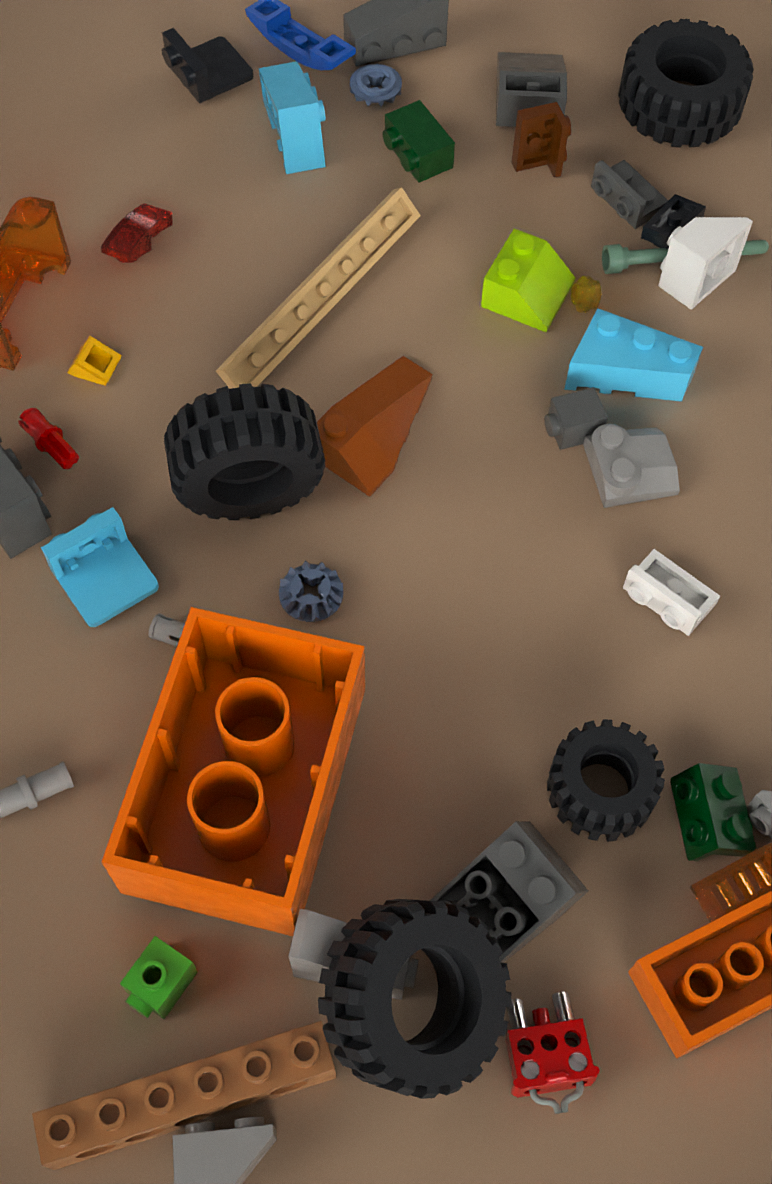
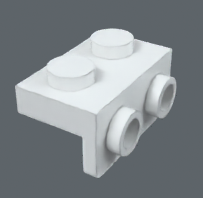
[623,549,720,636]

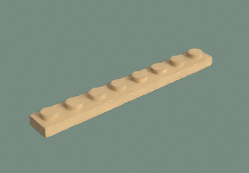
[216,187,421,389]

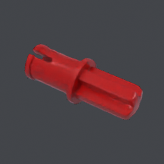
[18,408,79,469]

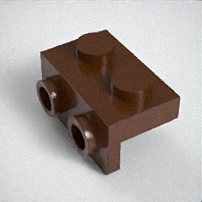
[511,102,571,178]

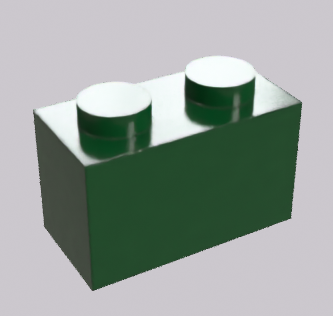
[382,100,455,183]

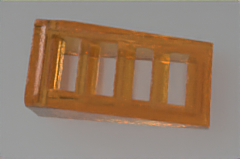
[690,842,772,922]

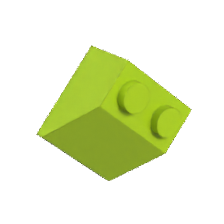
[481,228,575,332]

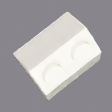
[658,217,753,310]

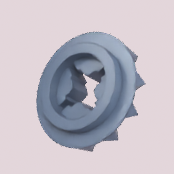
[350,64,402,107]
[279,560,343,622]

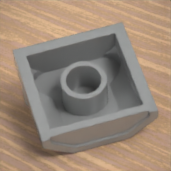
[583,424,680,508]

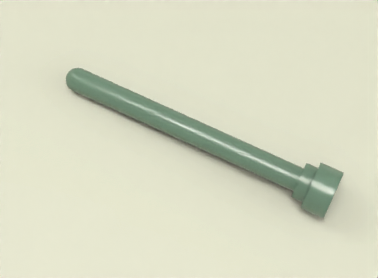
[602,240,769,274]

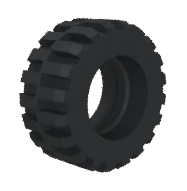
[618,19,754,148]
[164,383,325,520]
[318,899,512,1099]

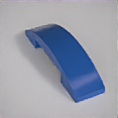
[245,0,356,70]

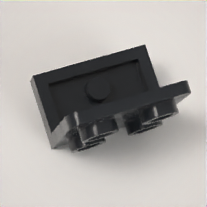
[161,27,254,104]

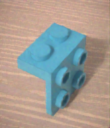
[41,507,159,627]

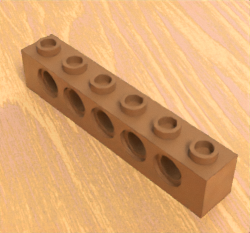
[32,1021,337,1170]

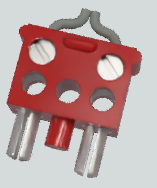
[505,991,600,1114]

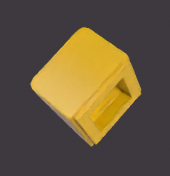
[67,336,122,386]

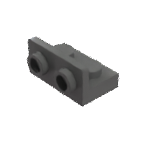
[591,160,668,229]

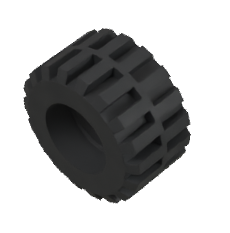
[547,719,665,842]

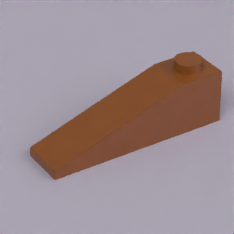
[317,356,432,497]

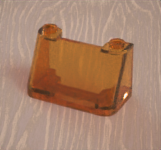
[0,197,72,371]

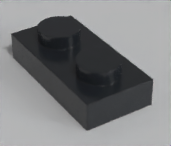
[641,194,706,249]

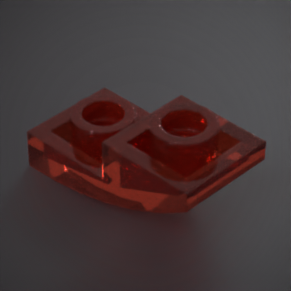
[101,203,173,263]

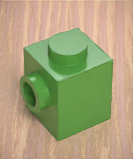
[120,936,198,1019]

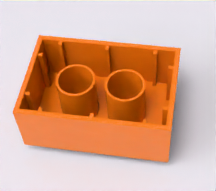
[102,607,365,936]

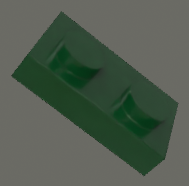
[670,763,757,861]

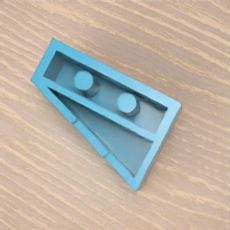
[259,61,326,174]
[564,308,703,402]

